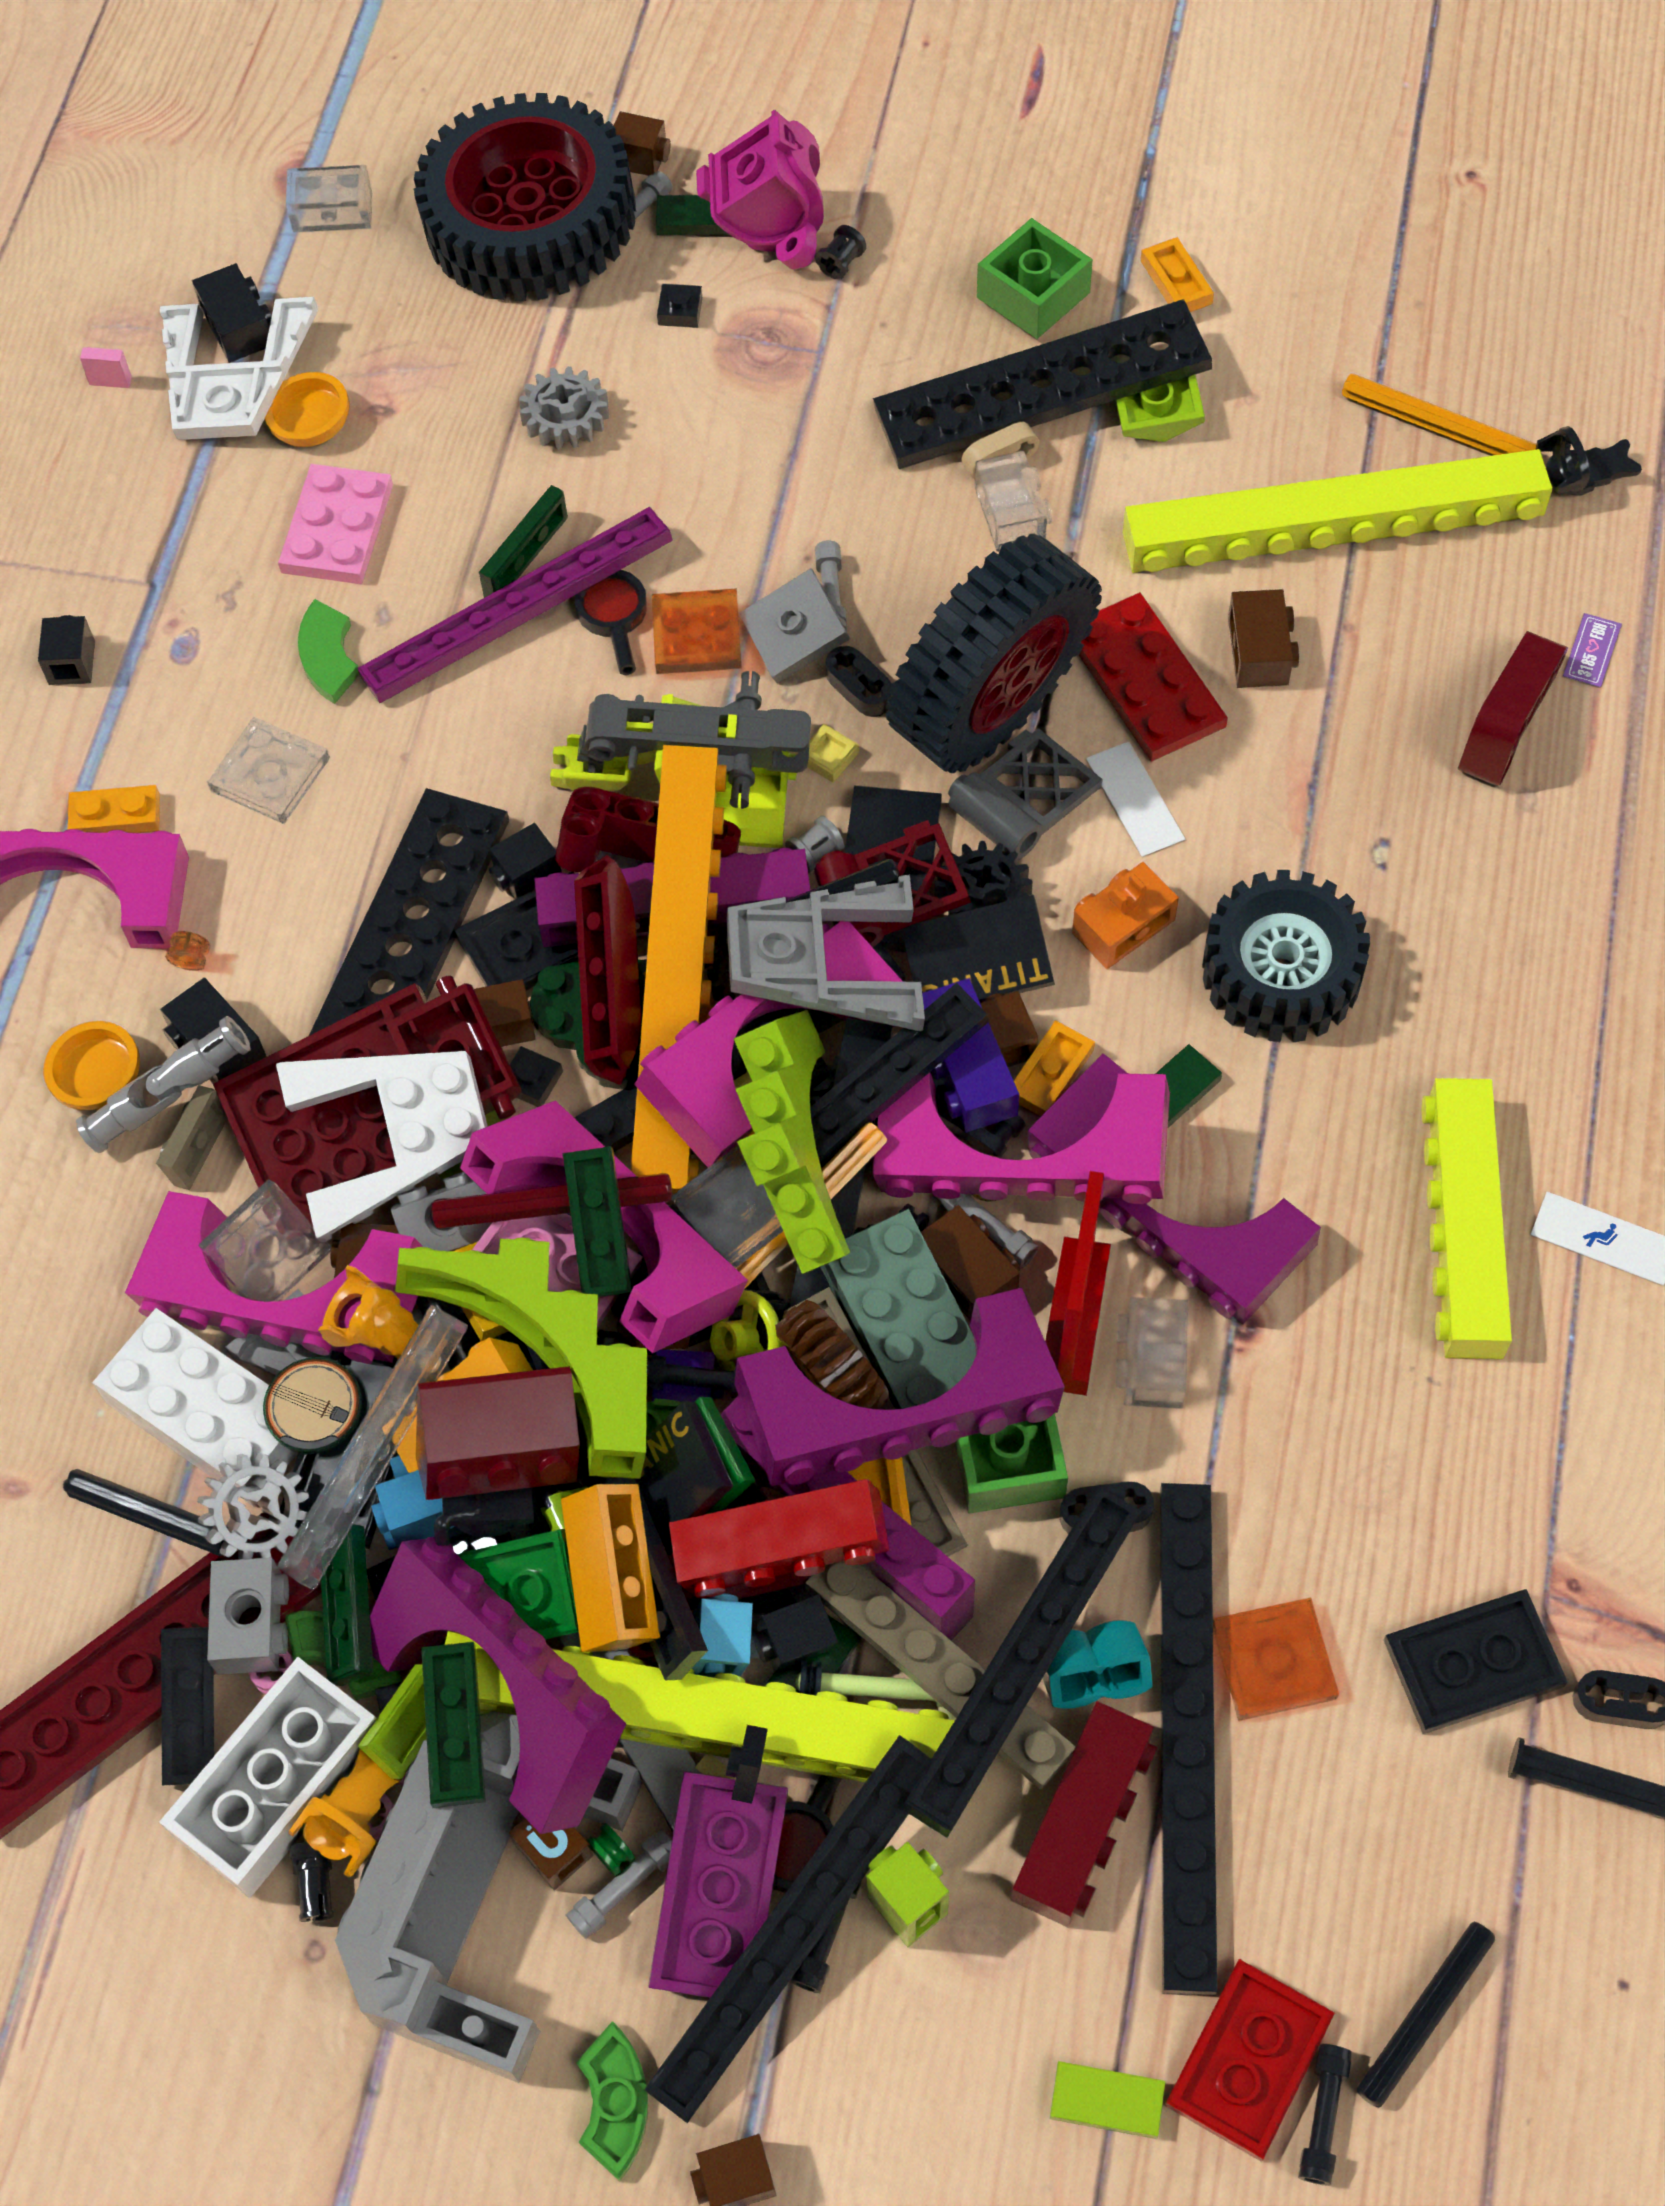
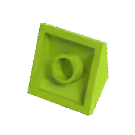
[1116,374,1205,442]

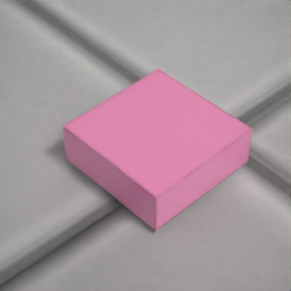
[80,347,132,388]

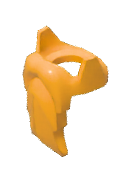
[318,1265,429,1373]
[289,1749,404,1877]

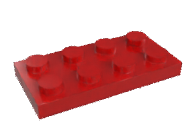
[1079,592,1228,762]

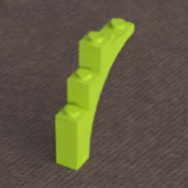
[734,1010,850,1274]
[395,1238,647,1479]

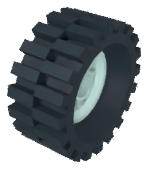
[1202,870,1370,1042]

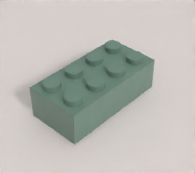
[820,1209,976,1409]

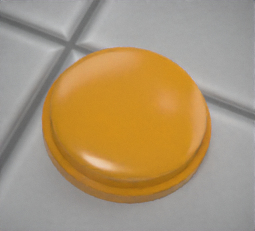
[265,372,350,447]
[43,1021,140,1110]

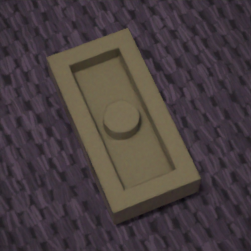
[156,1085,228,1190]

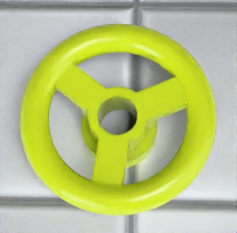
[710,1290,783,1371]

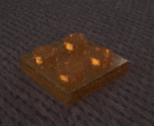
[652,588,742,674]
[1213,1597,1339,1721]

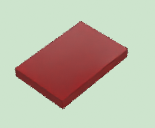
[1165,1959,1335,2162]

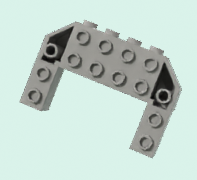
[335,1711,642,2083]

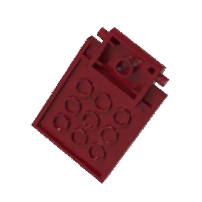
[213,976,521,1248]

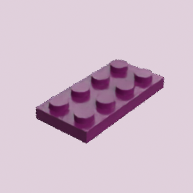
[648,1771,788,1997]

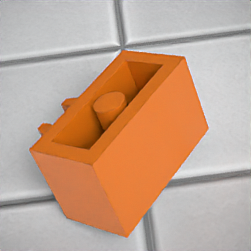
[1072,862,1179,969]

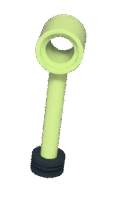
[795,1661,956,1720]

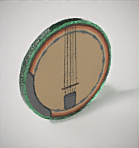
[263,1357,363,1454]

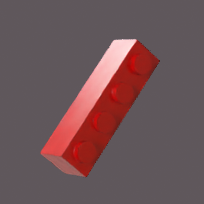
[669,1479,889,1598]

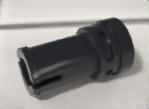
[290,1842,334,1922]

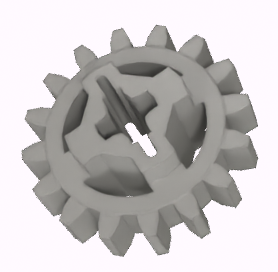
[519,366,609,449]
[197,1453,309,1560]

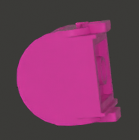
[696,110,824,269]

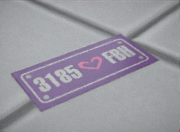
[1563,613,1622,687]

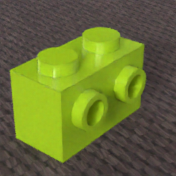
[866,1842,949,1947]

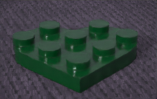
[530,959,647,1089]

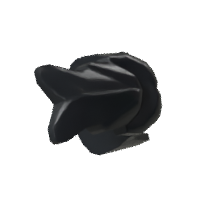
[1536,426,1642,496]

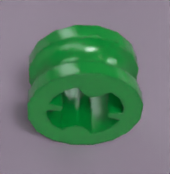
[586,1823,636,1876]

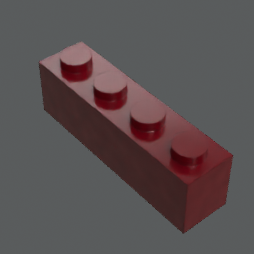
[1011,1701,1158,1928]

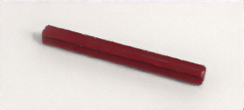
[432,1173,673,1228]

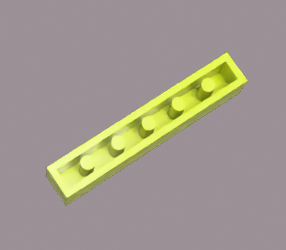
[1421,1078,1512,1359]

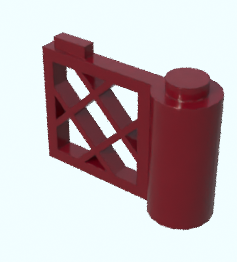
[814,820,971,947]

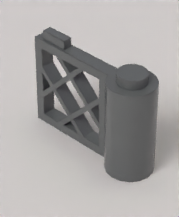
[948,728,1103,860]

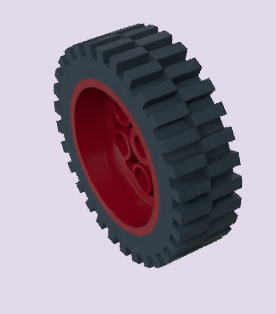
[414,93,636,301]
[886,533,1102,773]

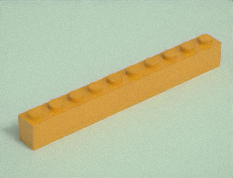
[631,745,727,1201]

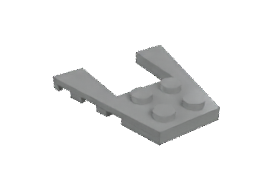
[727,875,925,1031]

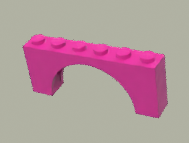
[0,829,189,949]
[635,921,903,1169]
[873,1072,1170,1204]
[460,1100,748,1354]
[125,1191,423,1364]

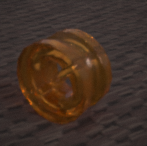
[165,931,211,971]

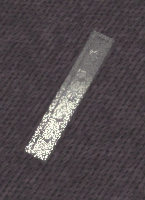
[277,1305,468,1590]

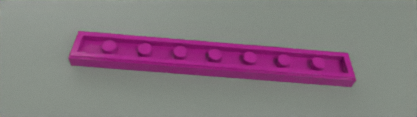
[357,506,673,703]

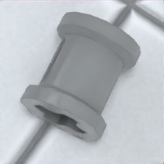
[785,816,845,874]

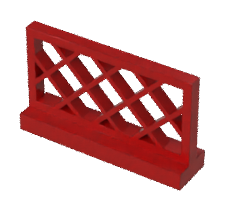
[1045,1171,1111,1396]

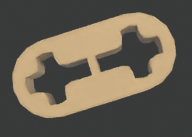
[961,422,1040,480]

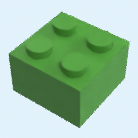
[977,218,1093,339]
[955,1413,1068,1514]

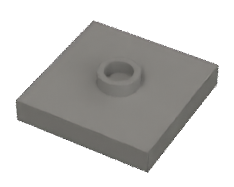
[739,568,850,684]

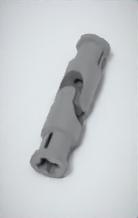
[76,1016,251,1153]

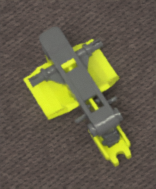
[550,671,811,848]

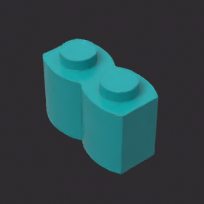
[1042,1620,1153,1709]

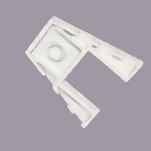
[160,297,318,440]
[276,1051,488,1243]

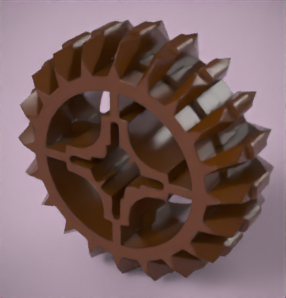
[775,1300,889,1410]

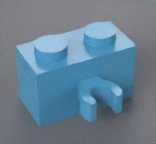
[371,1456,455,1550]

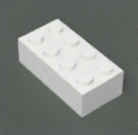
[92,1308,300,1507]
[159,1657,377,1898]

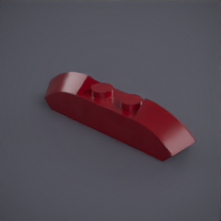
[574,855,641,1085]

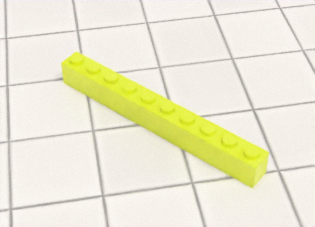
[1123,449,1552,573]
[445,1631,955,1782]

